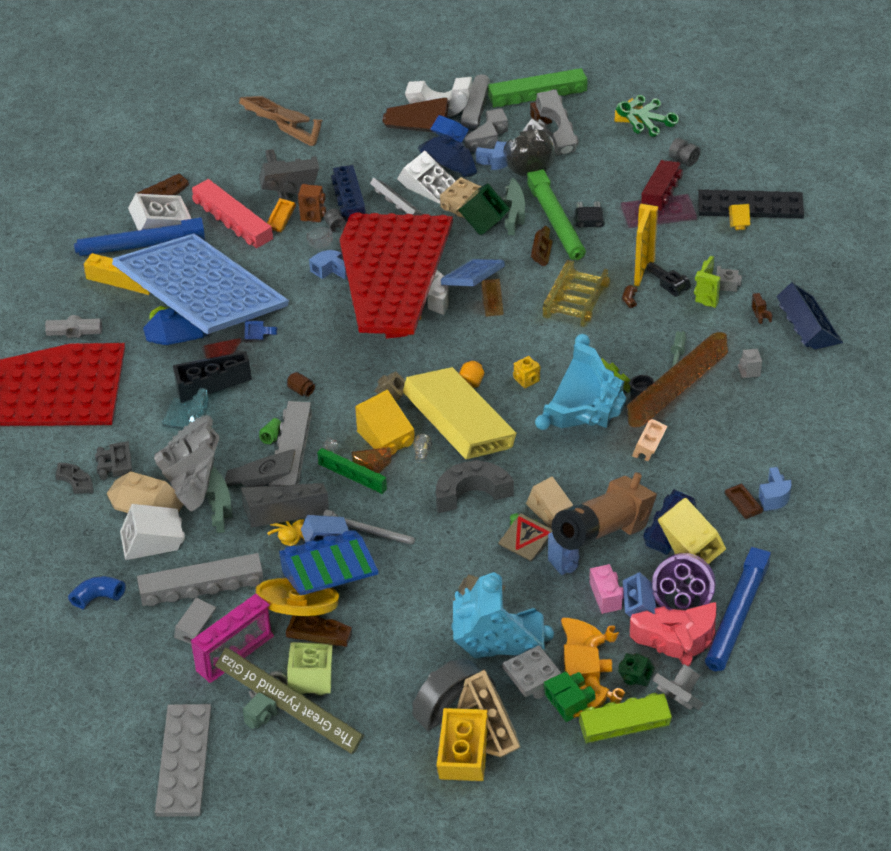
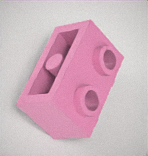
[590,564,624,614]

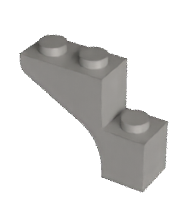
[464,108,508,152]

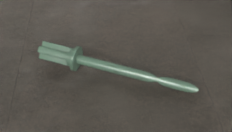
[665,331,686,403]

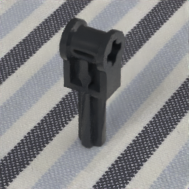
[646,262,691,297]

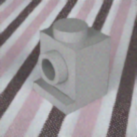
[716,266,742,292]
[738,348,762,378]

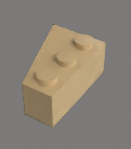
[526,476,573,529]

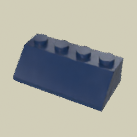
[776,282,843,350]

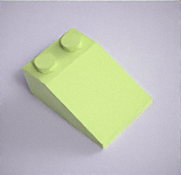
[287,642,333,695]

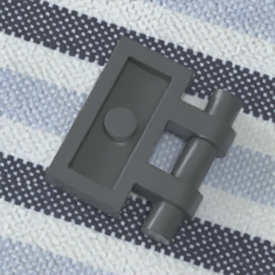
[95,441,133,480]

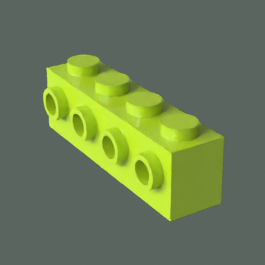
[579,693,672,743]

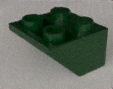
[458,183,510,235]

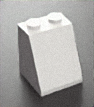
[120,504,185,560]

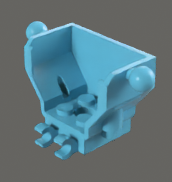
[535,334,626,430]
[452,572,554,658]

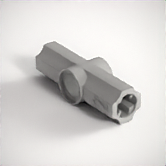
[45,315,102,338]

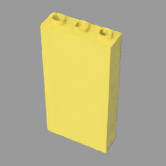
[403,367,517,459]

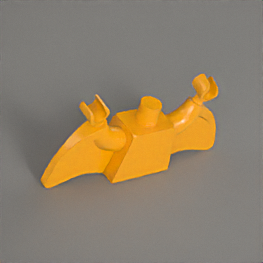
[561,617,625,718]

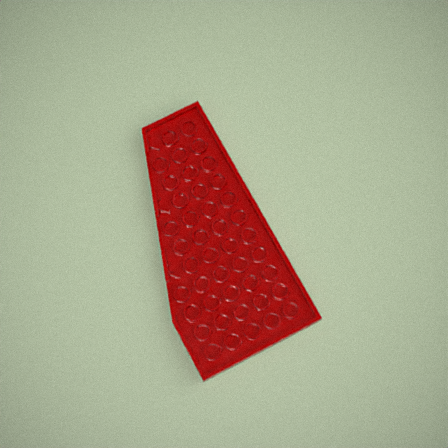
[340,212,453,335]
[0,343,125,426]

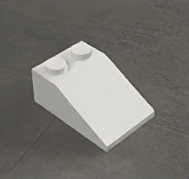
[128,194,192,230]

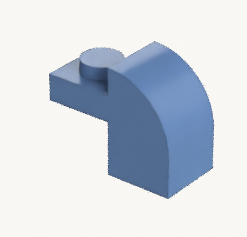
[476,141,513,170]
[309,250,347,280]
[759,467,791,511]

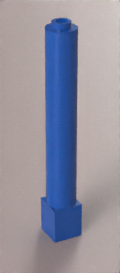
[74,217,205,257]
[705,547,771,671]

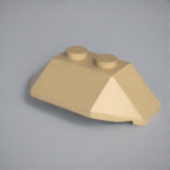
[107,472,184,513]
[457,670,520,757]

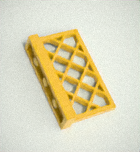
[634,204,658,286]

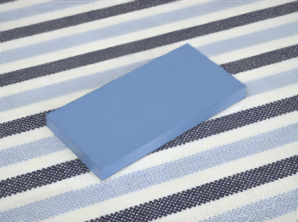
[441,259,505,286]

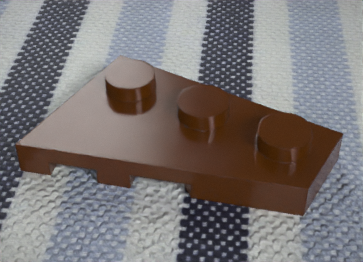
[136,173,189,196]
[286,615,352,647]

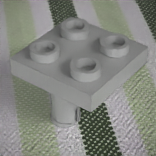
[503,645,561,699]
[653,664,704,710]

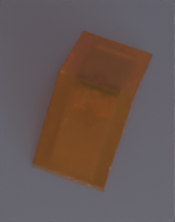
[481,279,504,317]
[352,447,391,473]

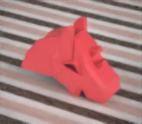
[630,602,716,667]

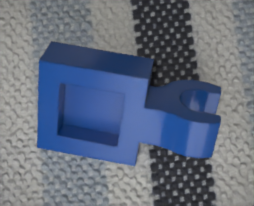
[245,321,277,340]

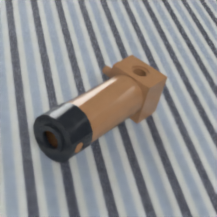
[551,472,657,550]

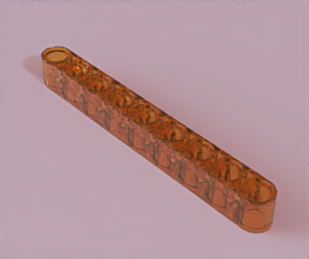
[627,332,728,427]

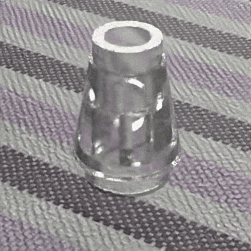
[413,434,433,463]

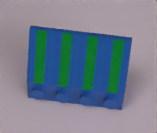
[279,530,379,596]

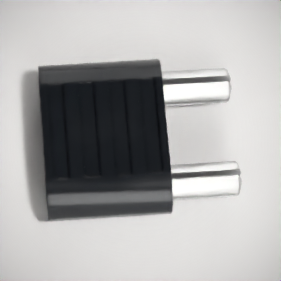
[575,202,604,227]

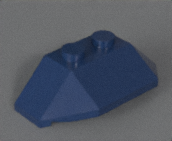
[417,135,477,177]

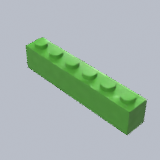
[488,68,587,108]

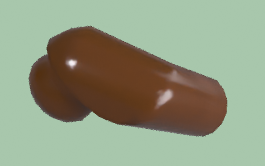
[622,285,637,308]

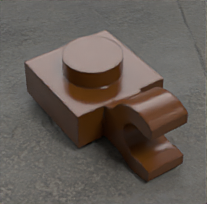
[751,293,772,324]

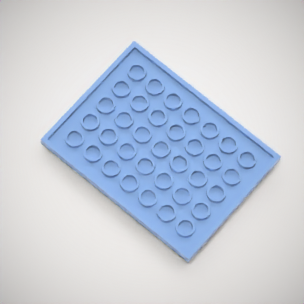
[112,234,289,334]

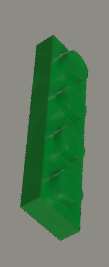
[317,448,387,494]

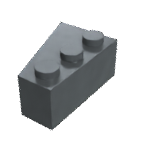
[259,156,319,194]

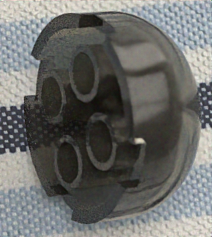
[503,129,556,177]

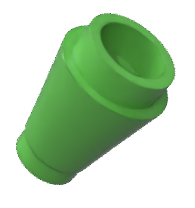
[259,418,281,444]

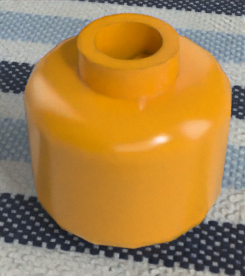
[459,361,485,388]

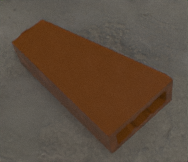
[383,97,449,132]

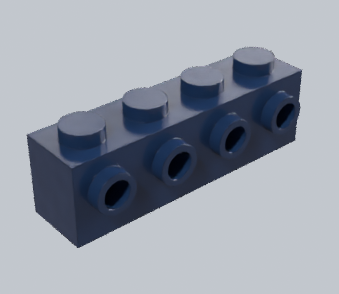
[331,165,366,222]

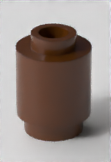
[287,372,315,397]

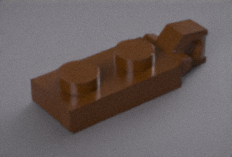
[531,225,552,266]

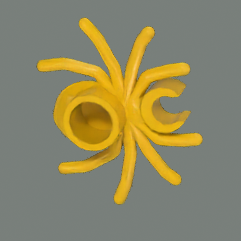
[267,519,305,546]

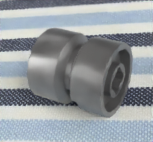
[668,138,701,167]

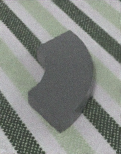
[56,462,93,494]

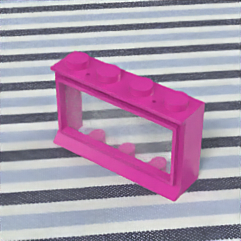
[191,594,274,683]

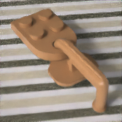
[239,96,323,146]

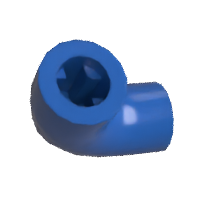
[68,576,126,609]

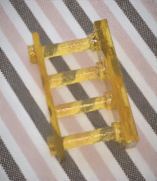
[543,260,610,327]

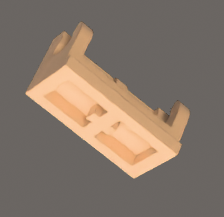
[632,418,668,461]

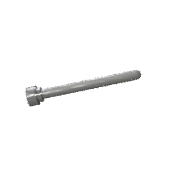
[323,509,415,544]

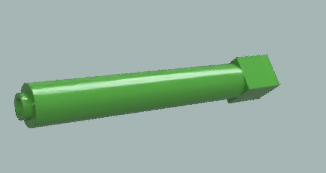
[527,169,586,260]

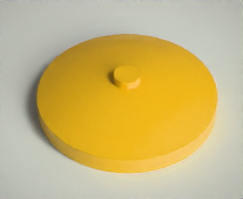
[255,578,339,616]

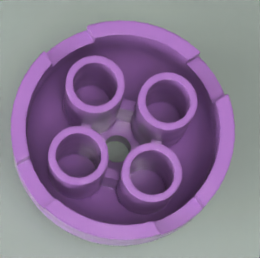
[652,553,716,610]

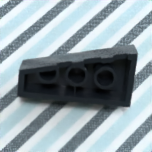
[173,351,252,403]

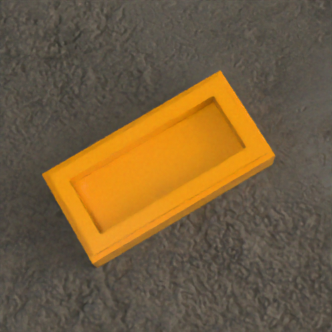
[267,198,296,233]

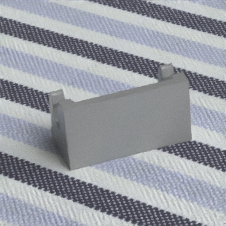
[174,598,216,644]

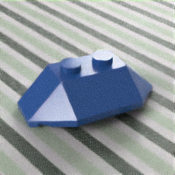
[143,308,208,345]

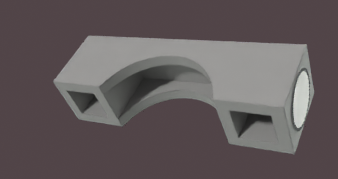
[535,89,579,155]

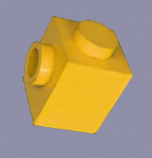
[729,204,750,230]

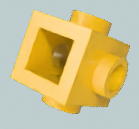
[513,356,541,388]

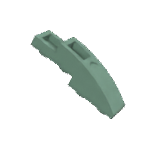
[503,178,525,235]
[205,466,233,533]

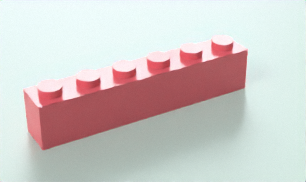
[192,179,273,248]

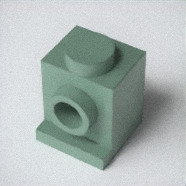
[243,692,277,729]

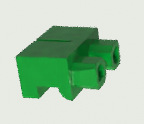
[543,671,596,723]

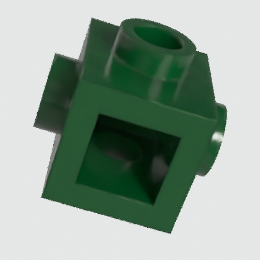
[618,653,655,687]

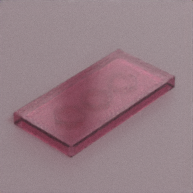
[621,194,697,228]

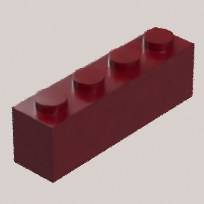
[642,160,683,211]

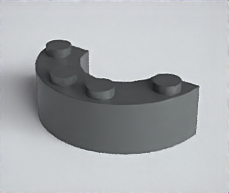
[436,460,514,513]
[413,659,496,731]

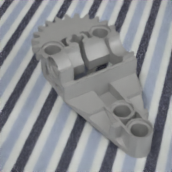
[154,415,219,511]

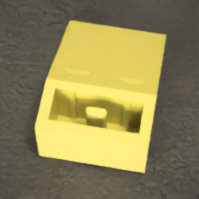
[658,498,726,564]

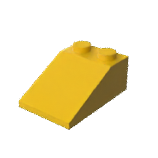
[437,708,488,781]

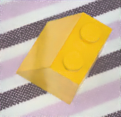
[355,390,415,458]

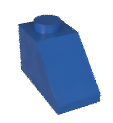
[430,115,469,143]

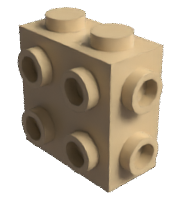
[440,177,481,218]

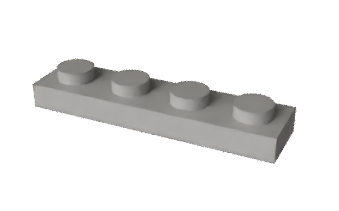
[370,178,423,215]

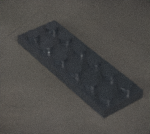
[698,189,804,218]

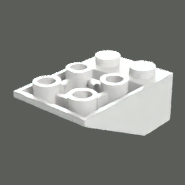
[397,151,455,204]

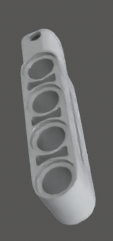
[461,74,490,129]

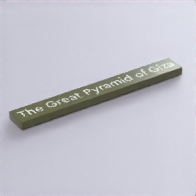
[215,647,365,754]

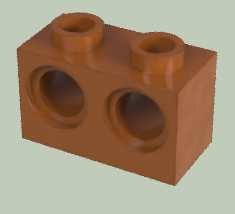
[298,184,327,223]

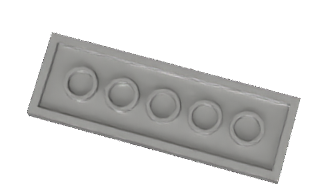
[155,704,211,817]

